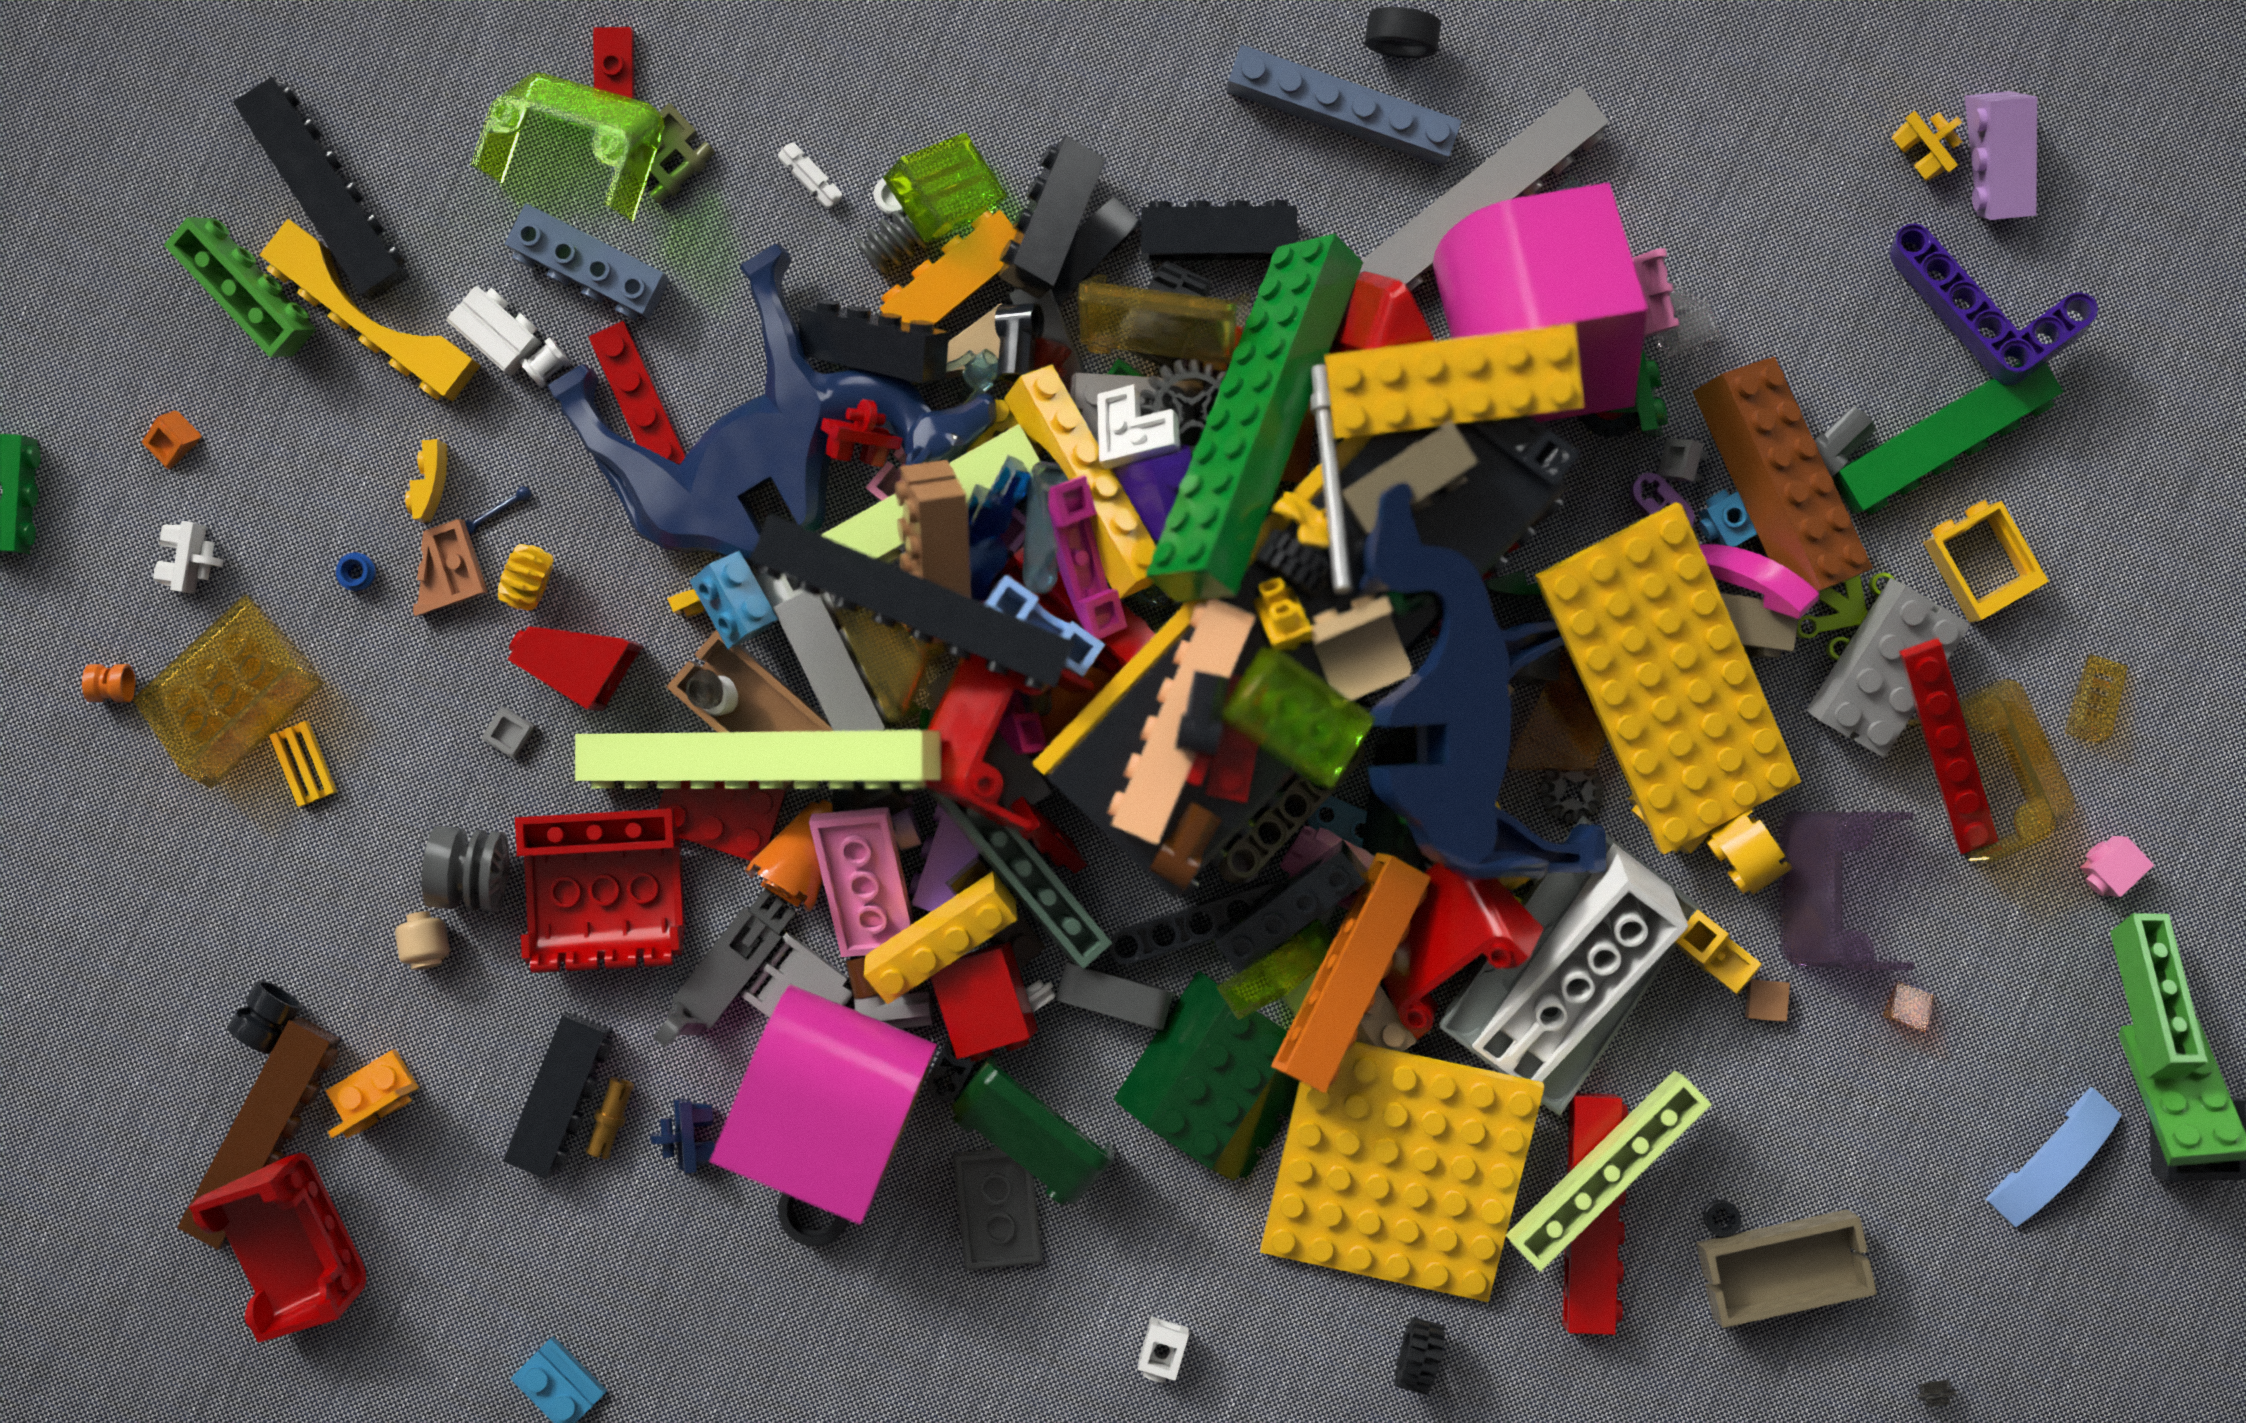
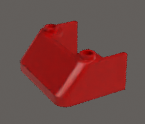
[1328,271,1435,355]
[925,653,1095,830]

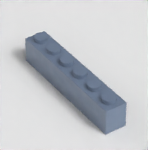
[1227,44,1462,167]

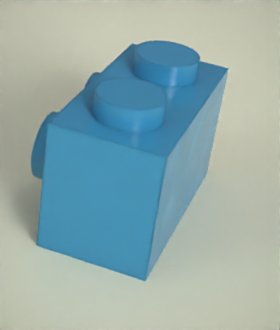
[690,551,778,649]

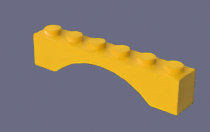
[260,219,481,401]
[1004,365,1156,599]

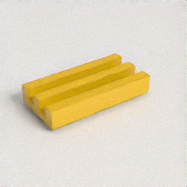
[269,721,337,807]

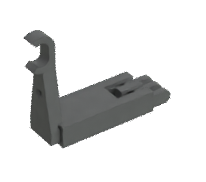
[653,889,796,1047]

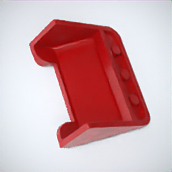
[1382,862,1543,1039]

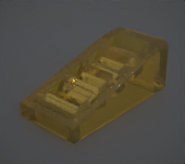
[2064,654,2128,743]

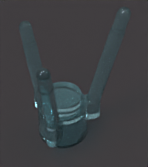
[907,349,998,405]

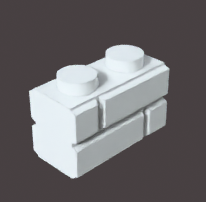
[446,286,541,376]

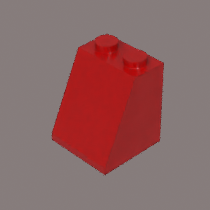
[507,626,644,712]

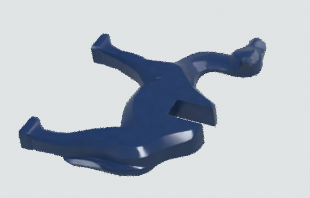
[547,244,996,565]
[1358,482,1606,882]

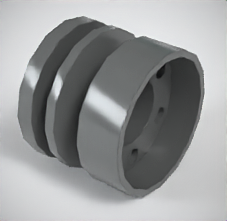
[422,826,510,913]

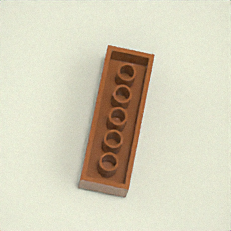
[1692,356,1873,592]

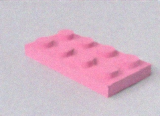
[809,807,915,957]

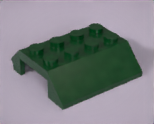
[1113,970,1299,1182]

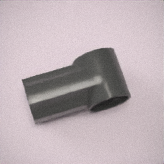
[1813,406,1877,477]

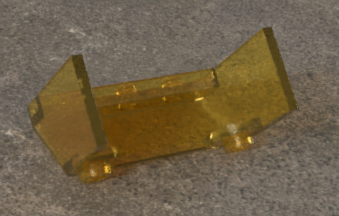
[1078,274,1251,370]
[835,606,946,724]
[1908,679,2075,863]

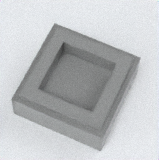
[481,706,537,759]

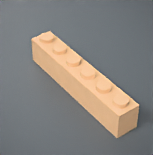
[1107,598,1255,844]

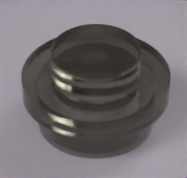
[686,669,723,709]
[1916,1379,1957,1407]

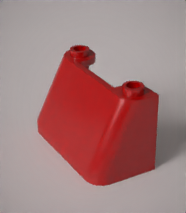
[189,1152,366,1343]

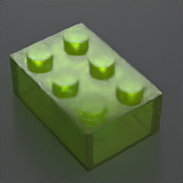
[1221,648,1376,788]

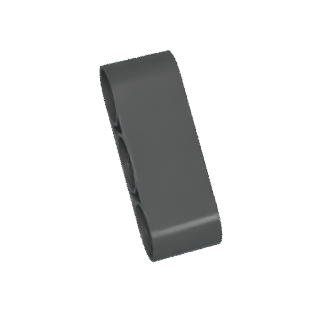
[1055,961,1174,1030]

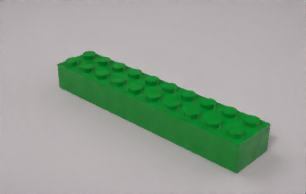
[1145,234,1363,602]

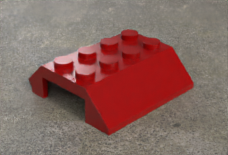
[515,809,685,973]

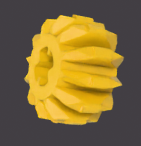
[497,544,554,611]

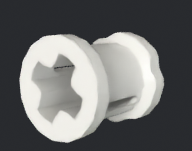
[519,337,572,388]

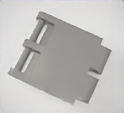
[740,932,853,1018]

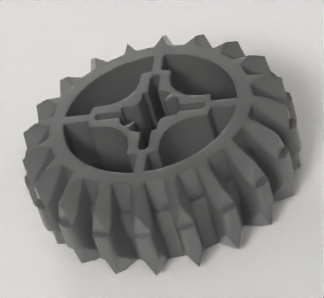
[1140,359,1226,456]

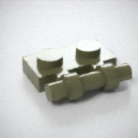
[613,102,716,205]

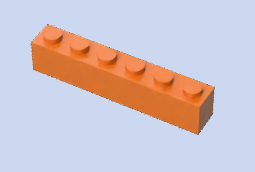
[1271,853,1431,1093]

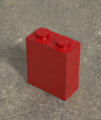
[930,941,1038,1061]

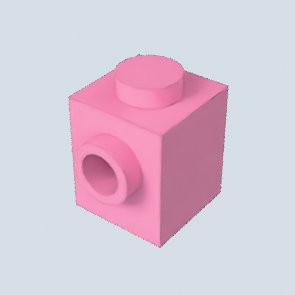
[2080,836,2154,897]

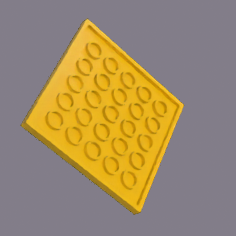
[1260,1042,1544,1302]

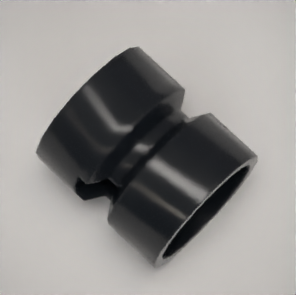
[227,980,302,1054]

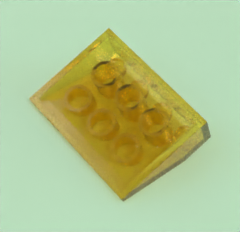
[132,594,325,789]

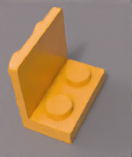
[325,1049,419,1139]

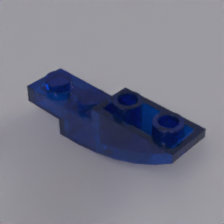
[967,455,1031,602]

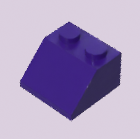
[1112,444,1192,540]

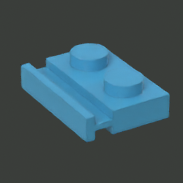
[510,1336,608,1423]

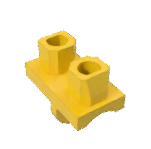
[1891,110,1963,181]
[1253,577,1314,653]

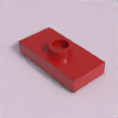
[593,27,635,107]

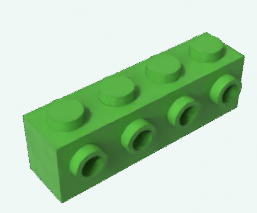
[164,217,317,358]
[2110,913,2208,1079]

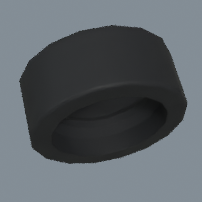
[1364,7,1441,59]
[778,1192,850,1246]

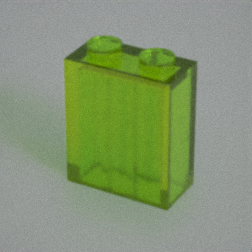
[883,132,1008,243]
[1217,919,1333,1020]

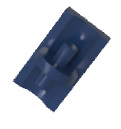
[650,1098,715,1173]

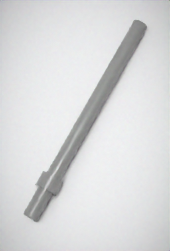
[1310,364,1351,593]

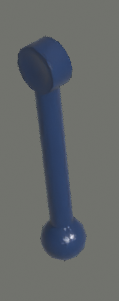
[464,486,531,536]

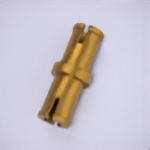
[585,1077,634,1159]

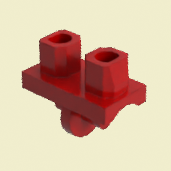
[821,399,902,467]

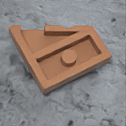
[413,519,488,616]

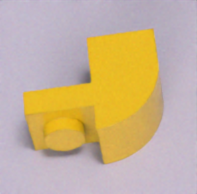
[1674,909,1762,995]

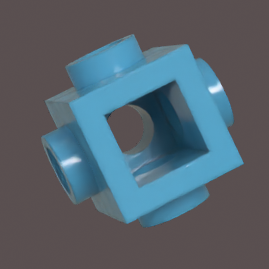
[1698,489,1757,547]

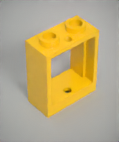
[1923,500,2049,623]

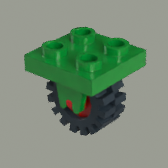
[1578,351,1669,438]

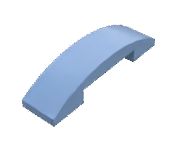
[1985,1087,2122,1227]

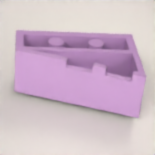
[1965,91,2037,220]

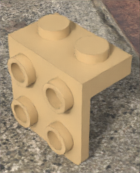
[1310,595,1411,703]

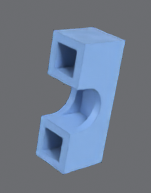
[983,575,1105,677]

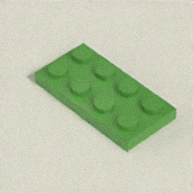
[2118,1019,2246,1166]

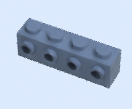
[504,203,670,321]

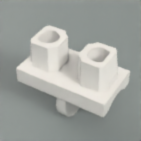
[153,521,224,594]

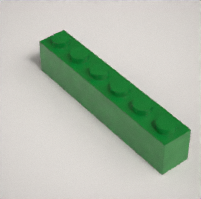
[1832,362,2064,516]

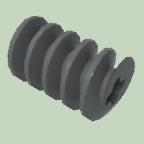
[854,196,941,275]

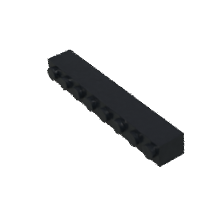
[750,514,1075,692]

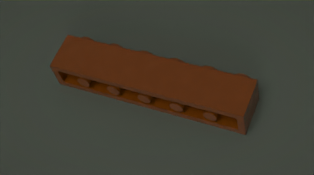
[177,1017,341,1250]

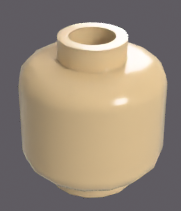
[395,911,450,970]

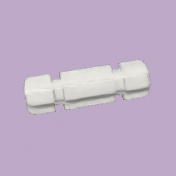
[778,143,843,209]

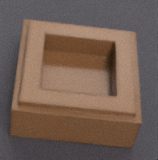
[1745,979,1790,1022]

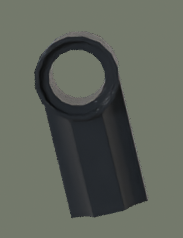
[995,303,1045,383]
[1174,670,1229,758]

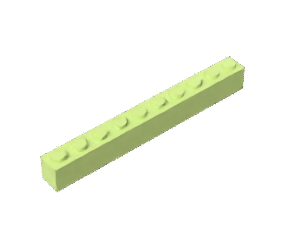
[575,730,941,789]

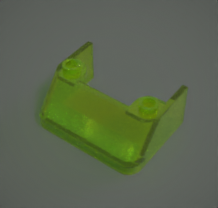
[470,72,664,222]

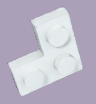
[1097,385,1180,469]

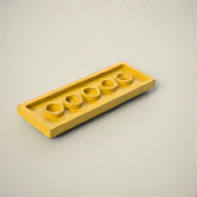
[1325,323,1583,438]

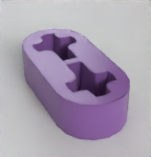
[1629,473,1695,527]

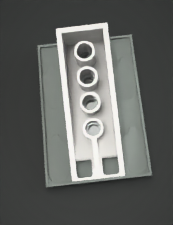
[1439,815,1701,1116]

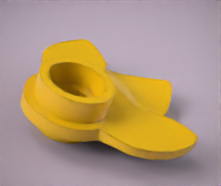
[1274,492,1330,548]

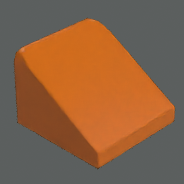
[141,411,202,469]

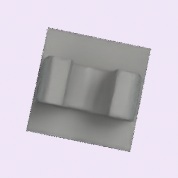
[1657,439,1708,482]

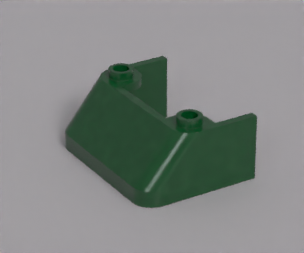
[951,1052,1114,1206]

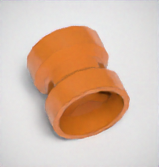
[82,664,136,703]

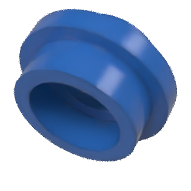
[336,552,376,591]

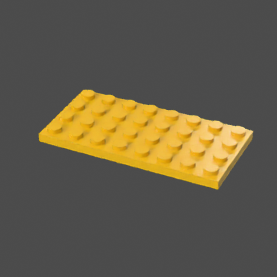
[1534,502,1801,854]

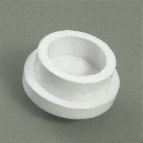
[1025,979,1056,1012]

